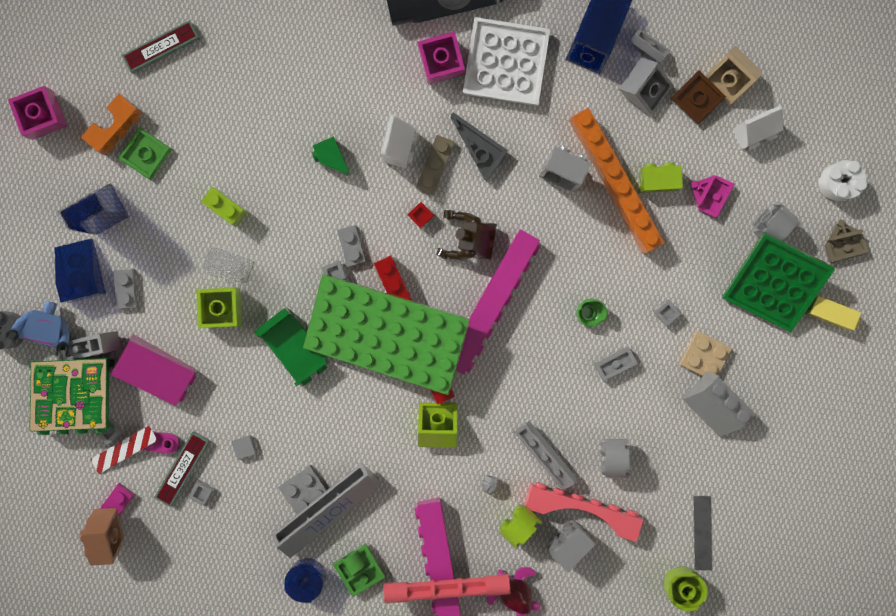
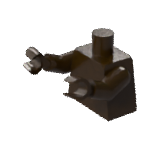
[436,210,497,261]

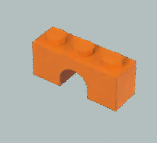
[81,94,142,155]

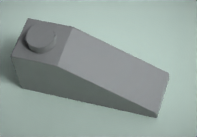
[62,331,121,360]

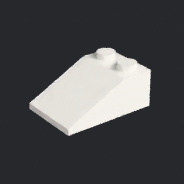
[381,115,419,168]

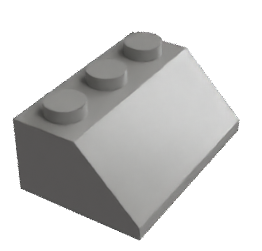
[682,371,755,437]

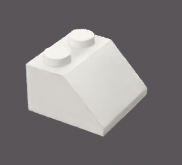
[733,105,783,150]

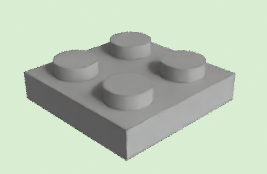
[278,465,328,514]

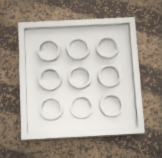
[462,17,550,106]

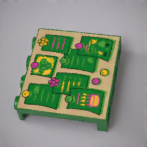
[29,358,114,435]

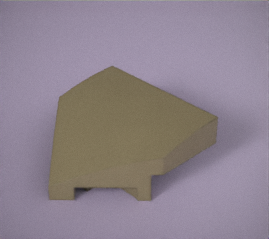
[824,219,869,263]

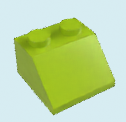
[418,403,457,448]

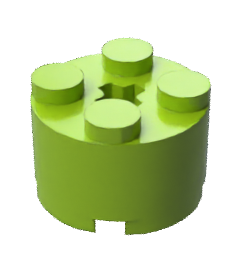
[499,504,542,550]
[663,566,708,612]

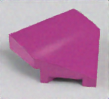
[691,175,734,219]

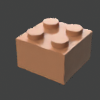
[80,508,124,566]

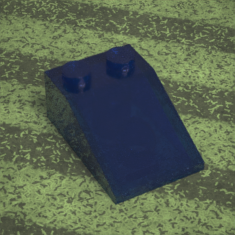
[54,238,106,303]

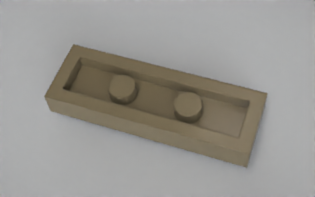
[416,135,455,196]

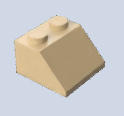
[706,46,763,106]

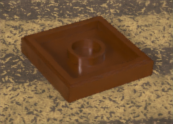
[671,70,726,125]

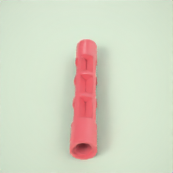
[383,574,510,604]

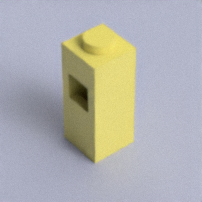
[804,296,861,331]

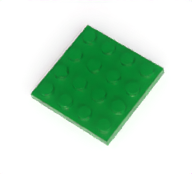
[722,232,835,332]

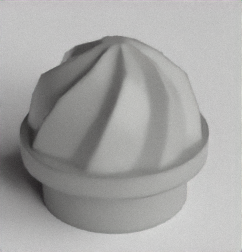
[482,475,501,495]

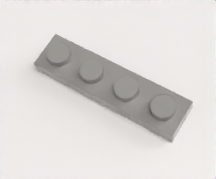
[514,420,578,490]

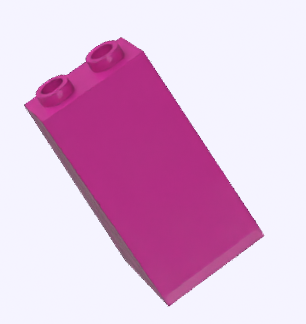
[111,334,197,406]

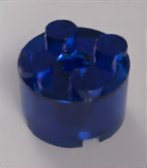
[284,558,326,603]

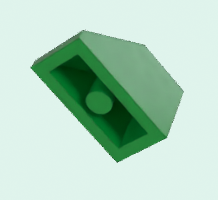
[312,136,351,176]

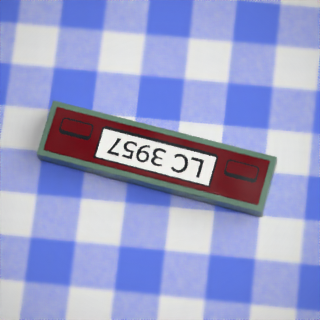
[122,20,200,74]
[154,431,210,507]

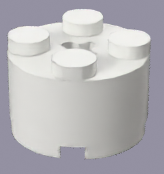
[818,160,867,202]

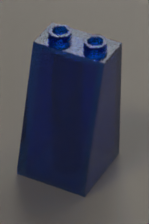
[565,0,632,74]
[59,183,129,235]

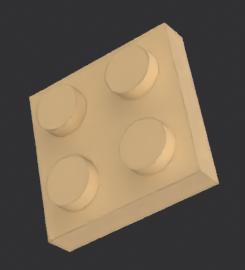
[679,331,732,377]

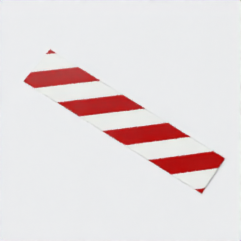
[90,426,157,474]

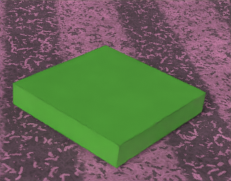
[118,127,173,180]

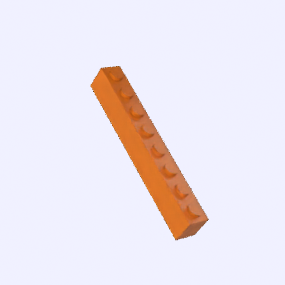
[569,107,664,254]

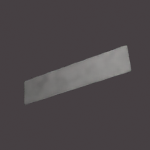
[694,496,712,570]

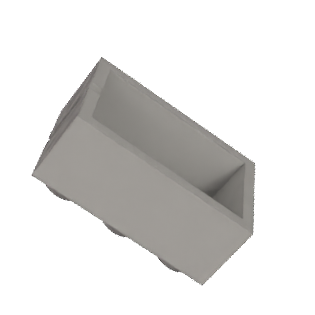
[539,146,592,192]

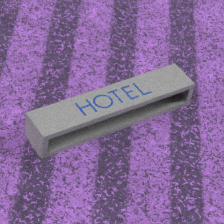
[272,463,380,558]

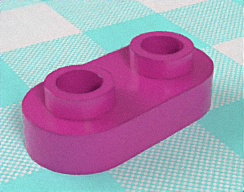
[143,431,181,453]

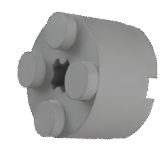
[752,202,801,242]
[600,439,630,478]

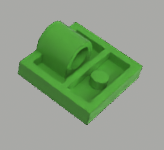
[333,543,386,597]

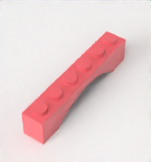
[524,482,643,542]

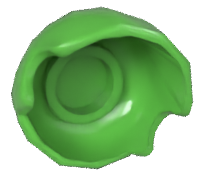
[576,298,608,327]

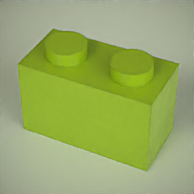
[639,162,683,193]
[201,186,248,227]

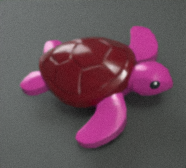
[487,567,540,616]

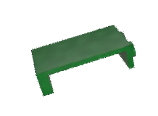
[254,308,329,386]

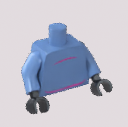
[4,301,70,356]

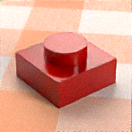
[407,202,434,229]

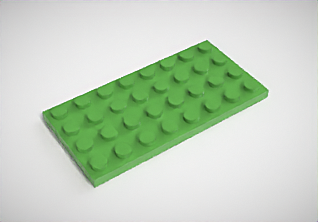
[303,274,470,395]

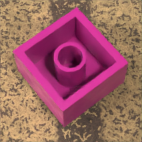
[417,32,465,85]
[8,86,68,140]

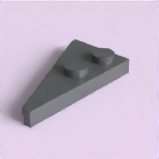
[450,112,508,182]

